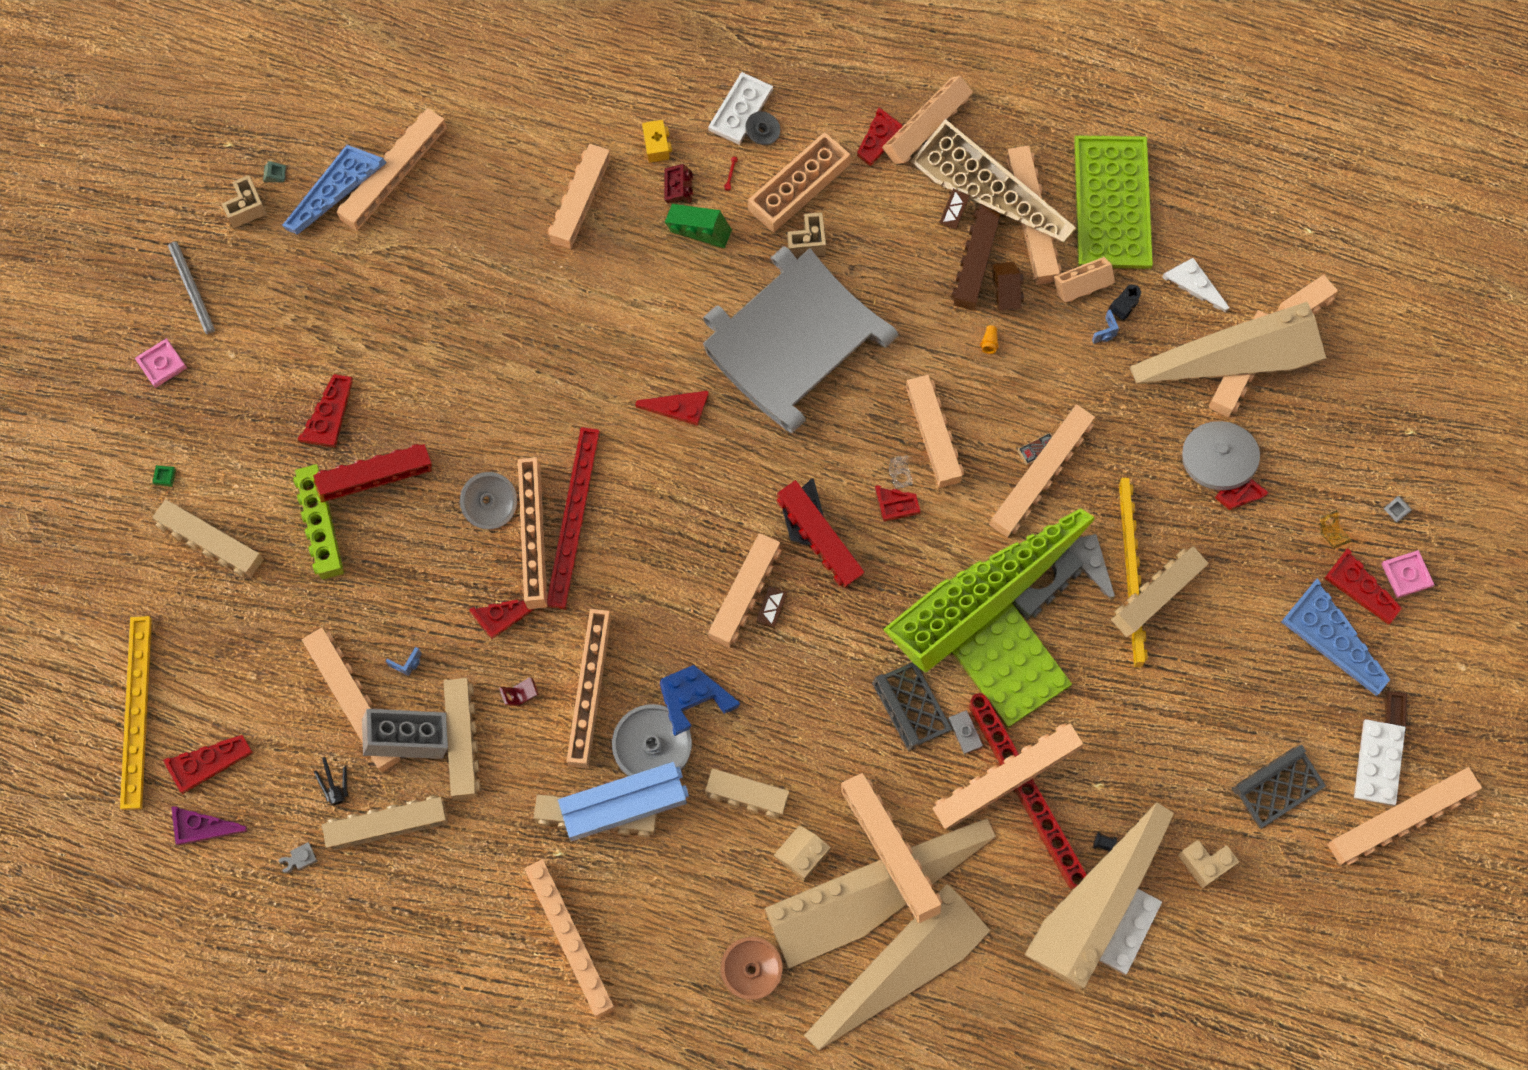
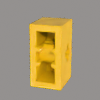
[642,120,672,163]

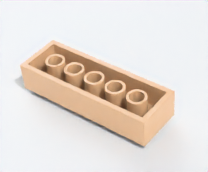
[748,132,850,233]

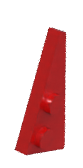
[635,391,709,426]
[469,599,535,640]

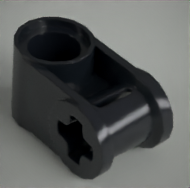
[1108,285,1141,321]

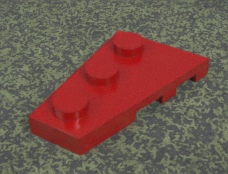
[857,107,903,166]

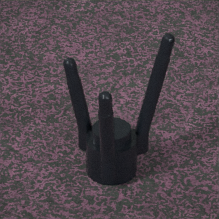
[314,757,348,806]

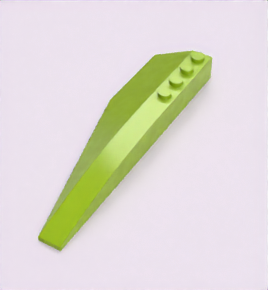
[884,508,1095,673]

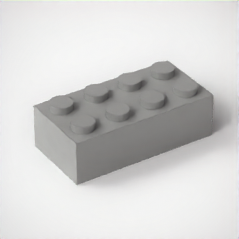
[362,709,448,759]

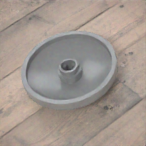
[1182,421,1260,490]
[612,704,692,776]

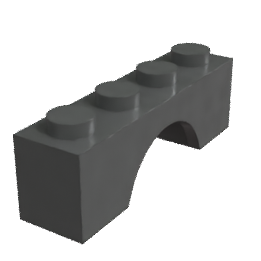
[1012,549,1084,620]

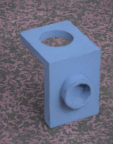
[1092,310,1119,344]
[386,647,422,676]

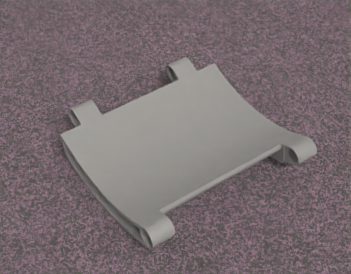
[703,246,899,433]

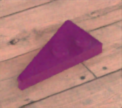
[171,806,248,846]

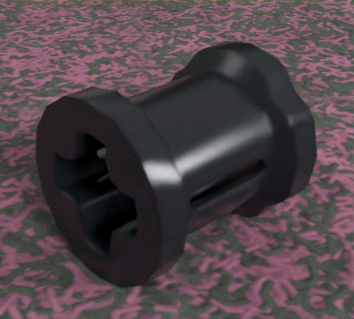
[1092,831,1117,852]

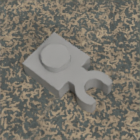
[278,842,318,874]

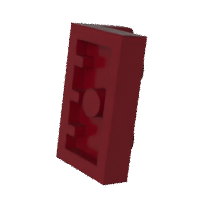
[664,164,693,203]

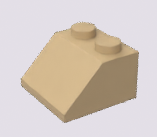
[773,825,831,882]

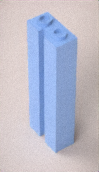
[557,762,689,842]

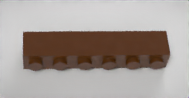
[951,204,1001,311]

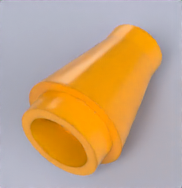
[980,325,999,354]

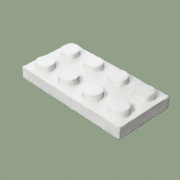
[708,72,773,145]
[1354,719,1405,806]
[1099,889,1162,975]

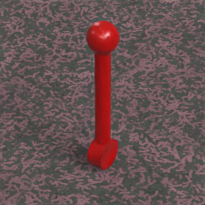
[724,156,738,191]

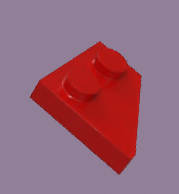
[1215,479,1269,510]
[875,485,921,522]

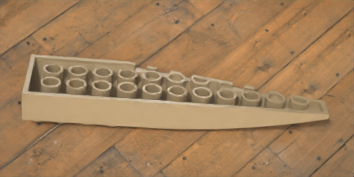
[765,818,996,969]

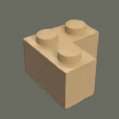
[222,175,267,228]
[788,212,826,258]
[1178,840,1239,889]

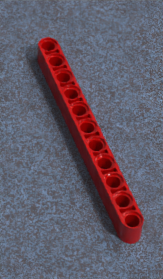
[969,693,1087,890]

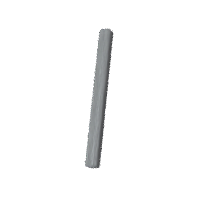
[168,241,215,334]

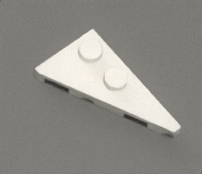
[1163,258,1229,312]

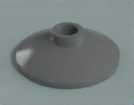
[745,111,780,145]

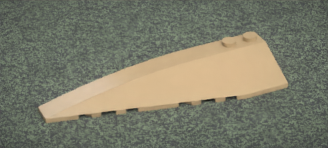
[911,119,1076,242]
[1130,302,1326,384]
[1025,802,1174,989]
[804,884,991,1050]

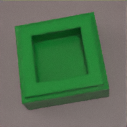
[152,465,176,487]

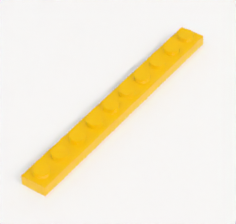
[1119,478,1148,667]
[120,616,152,810]

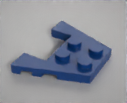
[660,665,740,736]

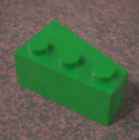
[665,204,732,248]

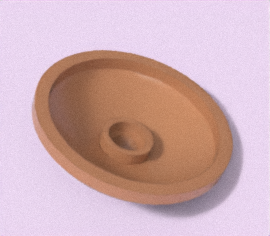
[720,937,782,1000]

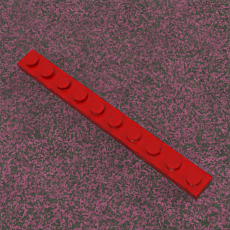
[547,427,600,610]

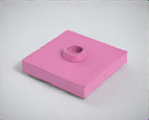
[135,338,187,388]
[1381,550,1435,598]

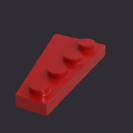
[297,374,353,448]
[1324,548,1402,625]
[163,735,253,794]

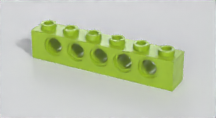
[293,464,344,580]

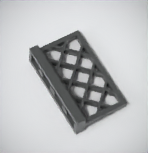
[872,662,952,752]
[1231,745,1326,828]

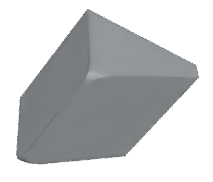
[1383,496,1413,523]

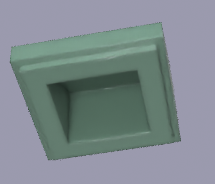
[263,161,286,182]

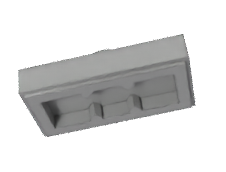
[948,710,983,755]

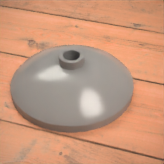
[460,472,517,529]

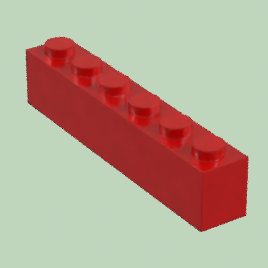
[313,444,432,503]
[776,480,865,589]

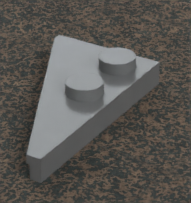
[1068,534,1115,599]

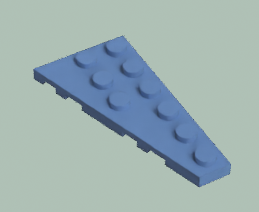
[282,145,386,235]
[1281,578,1390,696]

